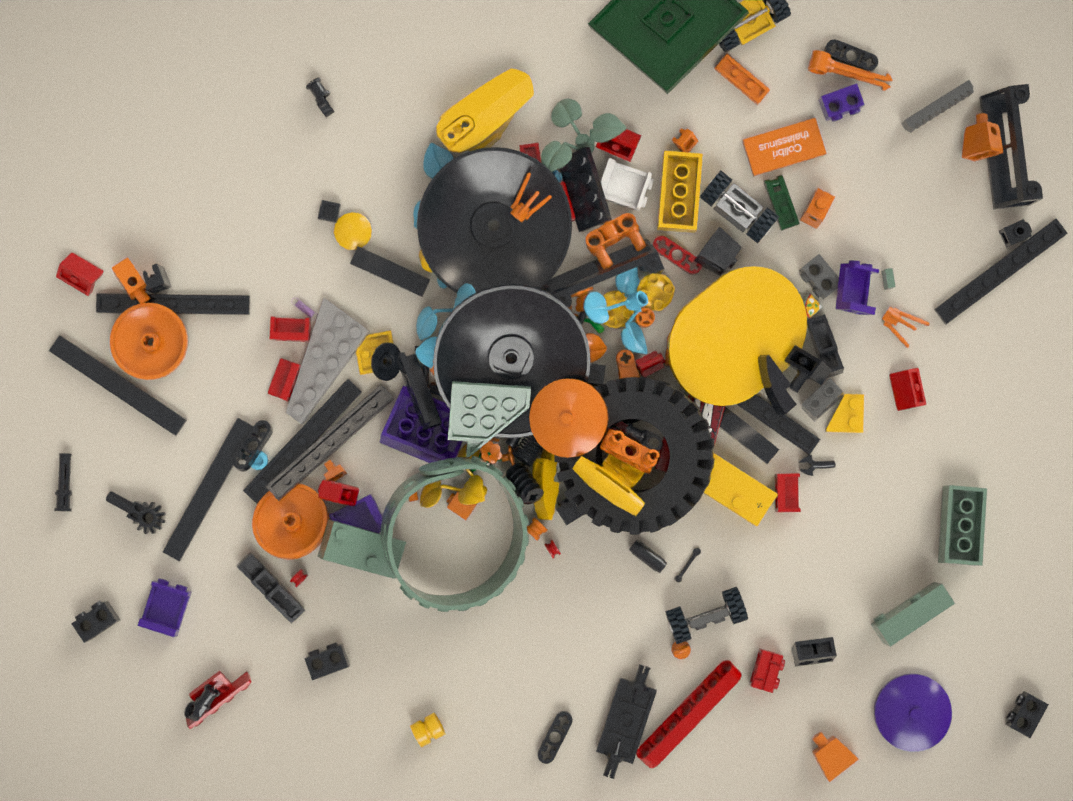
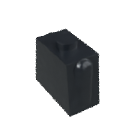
[694,227,742,276]

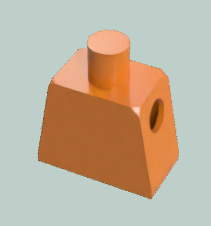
[962,113,1003,162]
[800,188,835,229]
[112,257,150,305]
[812,732,859,782]

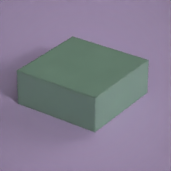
[881,268,896,290]

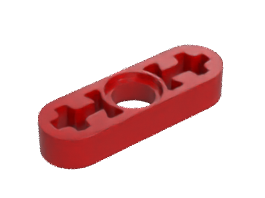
[652,236,702,275]

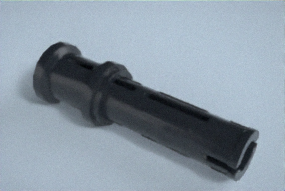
[54,453,72,512]

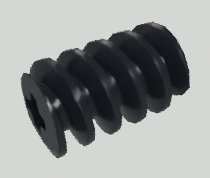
[505,463,544,505]

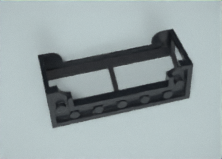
[979,84,1043,210]
[543,238,665,308]

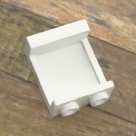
[601,158,654,211]

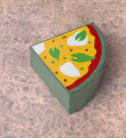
[804,293,823,320]

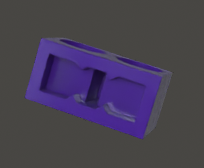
[818,83,865,122]

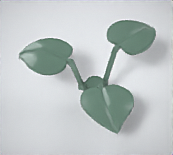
[541,98,627,172]

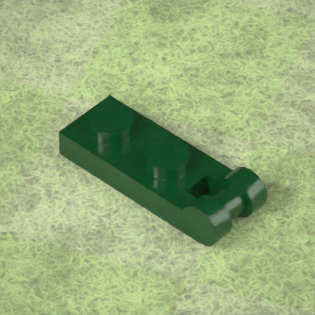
[763,175,800,231]

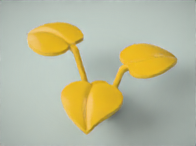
[420,443,487,508]

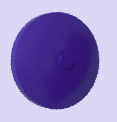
[874,674,952,752]

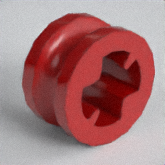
[544,540,561,559]
[290,569,308,588]

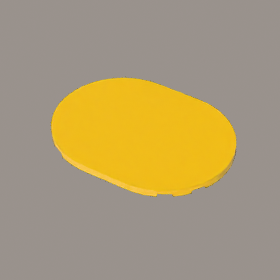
[667,266,807,406]

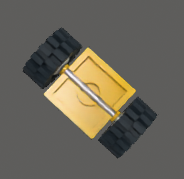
[719,0,791,52]

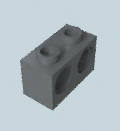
[799,254,839,299]
[802,378,843,422]

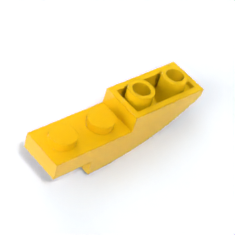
[532,449,560,520]

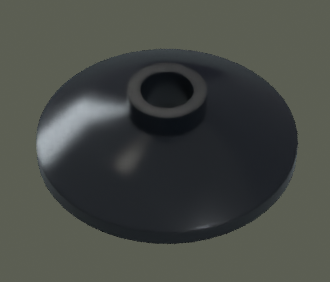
[371,342,401,381]

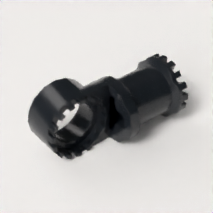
[306,77,335,118]
[624,423,663,451]
[184,684,221,721]

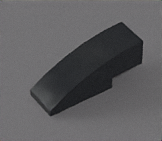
[807,314,844,378]
[758,355,797,414]

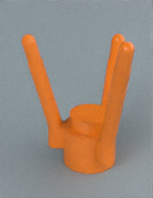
[510,173,552,222]
[882,307,930,348]

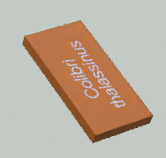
[742,118,827,177]

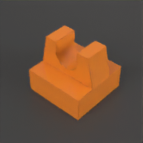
[672,128,698,153]
[323,460,347,481]

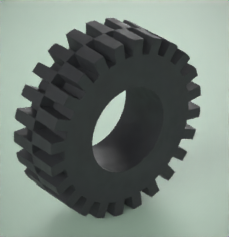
[555,377,715,535]

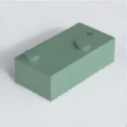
[938,485,987,566]
[317,519,406,579]
[871,582,955,647]

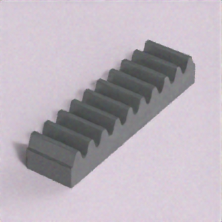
[901,80,974,133]

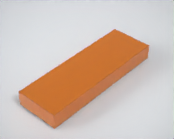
[714,54,770,105]

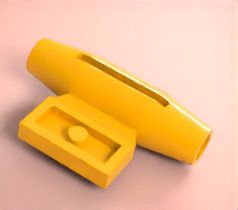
[572,454,645,516]

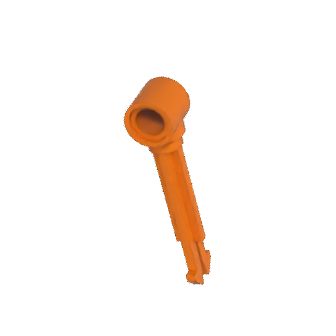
[808,50,893,91]

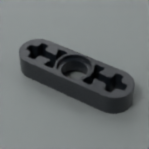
[824,39,878,72]
[233,420,273,472]
[538,711,573,764]

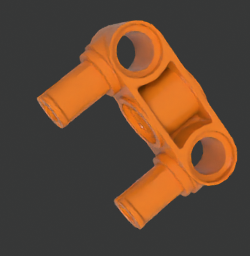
[585,213,647,270]
[600,429,659,474]

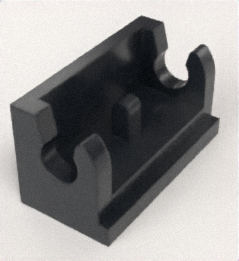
[143,264,172,294]

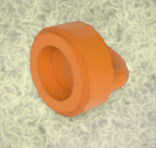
[671,641,691,659]

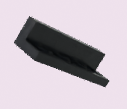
[397,352,442,430]

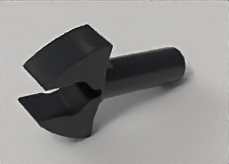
[798,455,836,476]

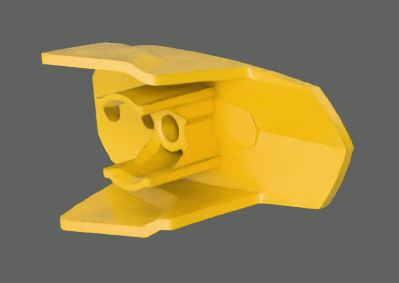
[436,68,534,153]

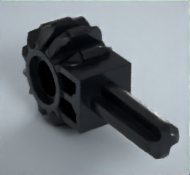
[106,491,166,534]

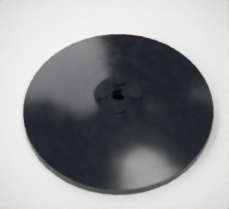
[417,147,572,293]
[433,284,590,438]

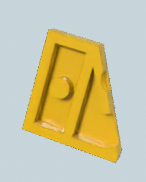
[825,394,864,433]

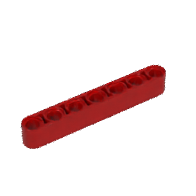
[636,660,742,769]

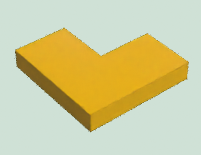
[356,330,394,375]

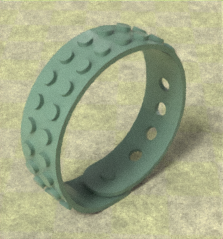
[381,456,529,612]

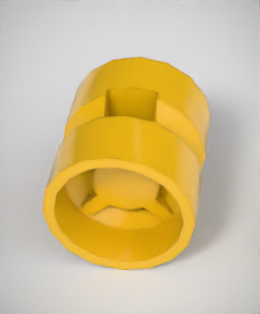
[410,712,446,748]

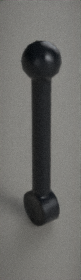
[675,548,701,582]

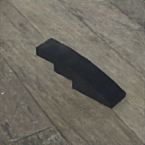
[350,247,430,297]
[720,407,780,464]
[237,552,306,624]

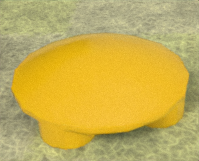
[334,212,372,250]
[637,273,675,311]
[603,290,634,328]

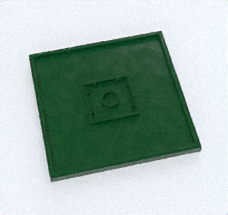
[588,0,749,94]

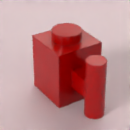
[635,350,666,377]

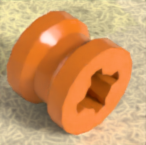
[635,308,655,328]
[527,517,548,541]

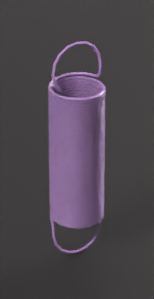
[291,298,318,320]

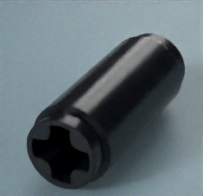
[629,540,667,574]

